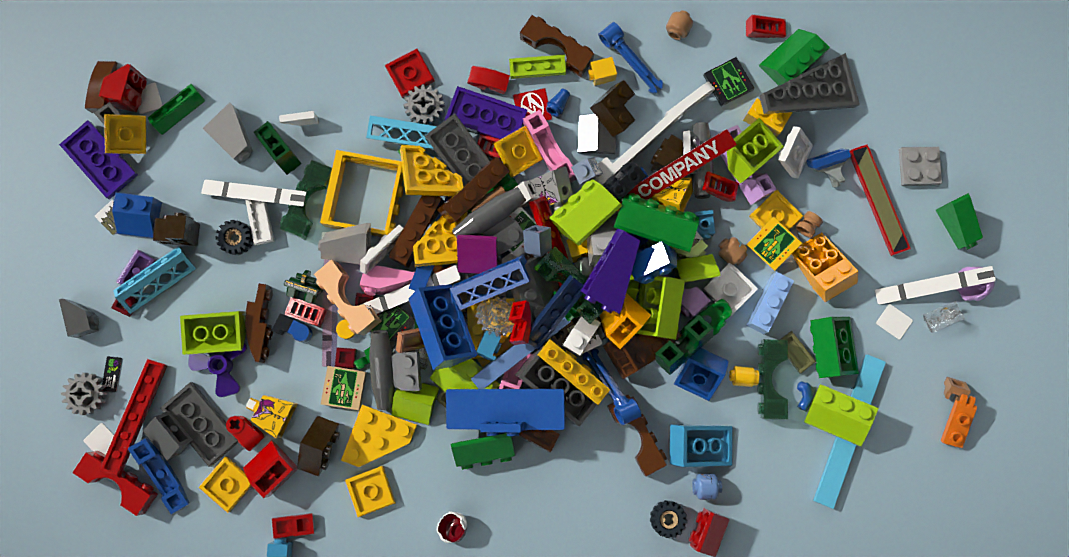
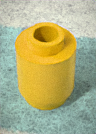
[729,366,759,387]

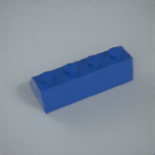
[408,284,477,370]

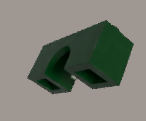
[655,315,714,375]

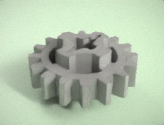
[403,84,445,125]
[61,373,107,415]

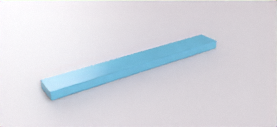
[813,355,886,509]

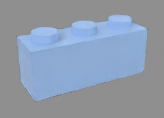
[747,272,794,334]

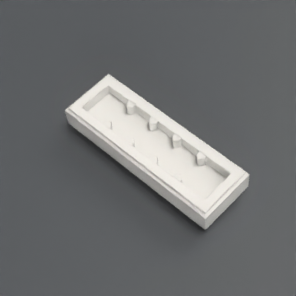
[245,199,275,246]
[360,225,404,274]

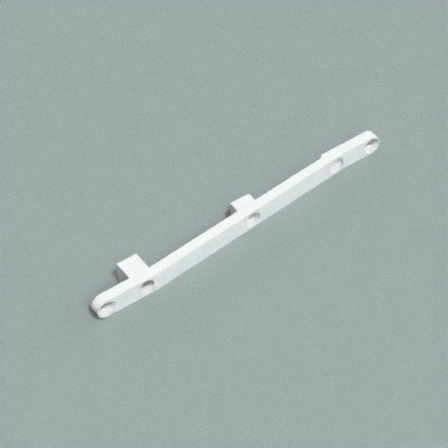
[502,82,715,264]

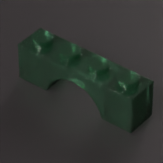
[280,160,332,240]
[534,247,604,324]
[757,339,788,419]

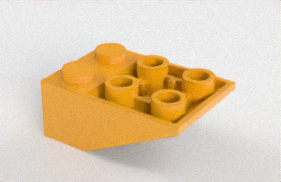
[791,232,858,302]

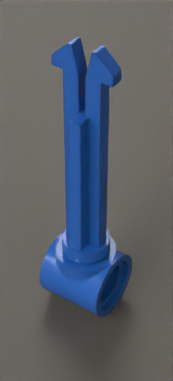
[598,22,663,93]
[582,348,641,425]

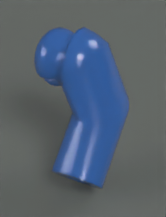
[797,381,814,412]

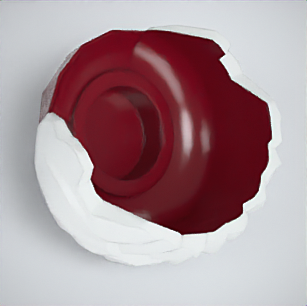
[436,511,467,543]

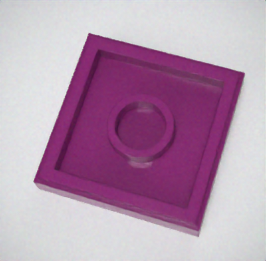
[457,235,498,274]

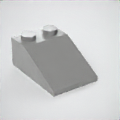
[587,214,629,266]

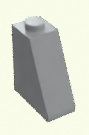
[203,103,253,164]
[318,223,371,265]

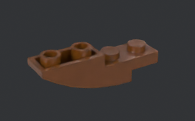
[246,283,273,363]

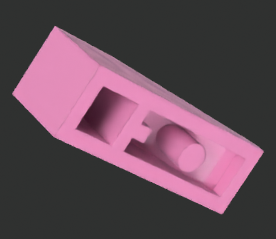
[360,266,415,296]

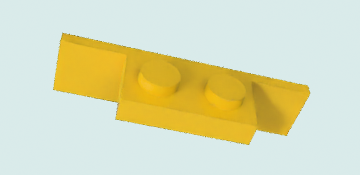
[537,339,610,405]

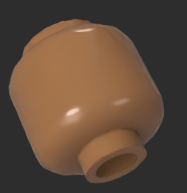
[666,10,693,40]
[718,237,748,265]

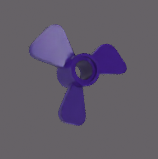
[188,343,247,397]

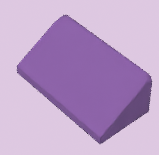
[116,249,155,285]

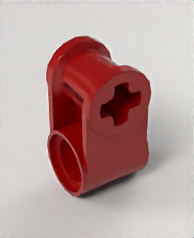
[226,416,265,451]

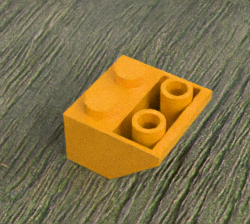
[599,293,651,349]

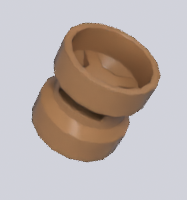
[796,211,823,238]

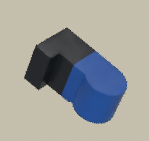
[271,313,313,342]

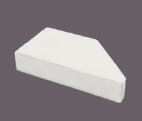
[279,111,319,126]

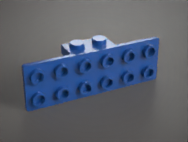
[446,389,565,436]

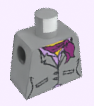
[529,167,573,210]

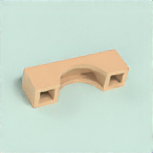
[314,260,382,336]

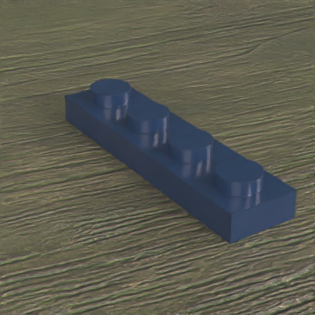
[528,275,584,350]

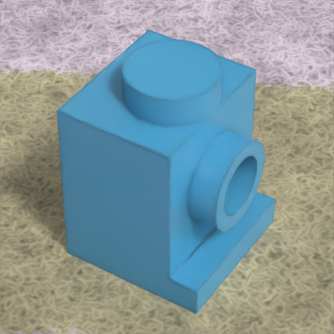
[694,210,715,240]
[476,329,502,362]

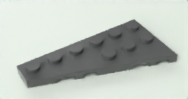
[759,53,860,114]

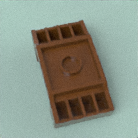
[603,330,682,379]

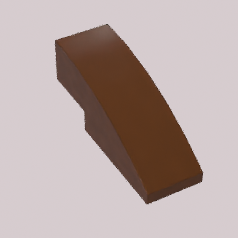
[85,61,117,113]

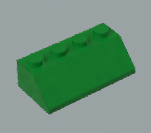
[614,193,699,252]

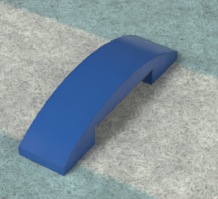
[128,438,189,514]

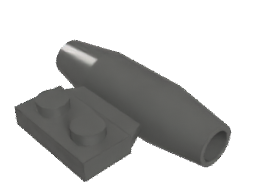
[683,122,714,199]
[452,187,526,256]
[369,330,422,410]

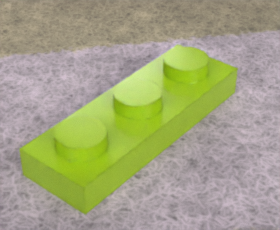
[509,55,566,79]

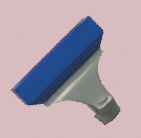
[807,148,851,187]

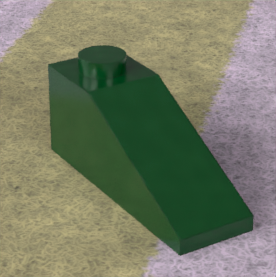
[254,121,302,175]

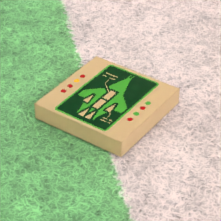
[321,366,367,410]

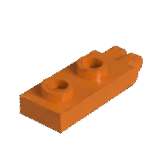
[941,394,977,448]

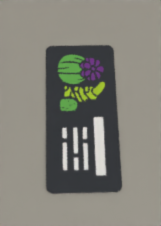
[102,356,122,392]

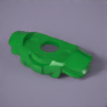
[680,299,732,336]

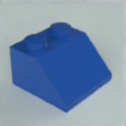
[112,193,162,238]
[632,241,677,284]
[674,348,729,401]

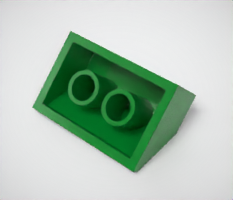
[759,29,830,86]
[810,317,859,378]
[451,433,515,470]

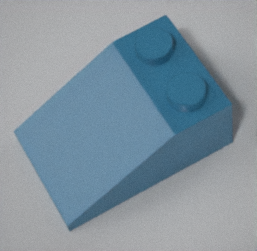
[670,424,733,467]

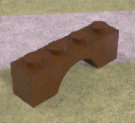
[520,15,594,78]
[437,157,510,224]
[389,195,444,268]
[607,394,667,476]

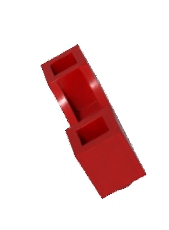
[72,451,158,516]

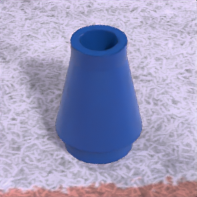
[546,88,570,117]

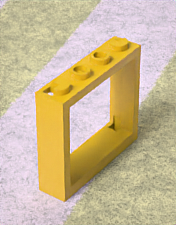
[320,150,404,237]

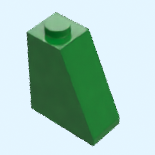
[936,193,983,250]

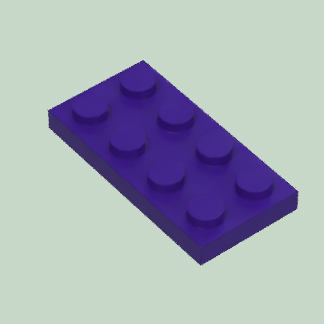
[445,86,528,139]
[59,120,138,200]

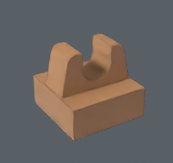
[944,377,971,401]

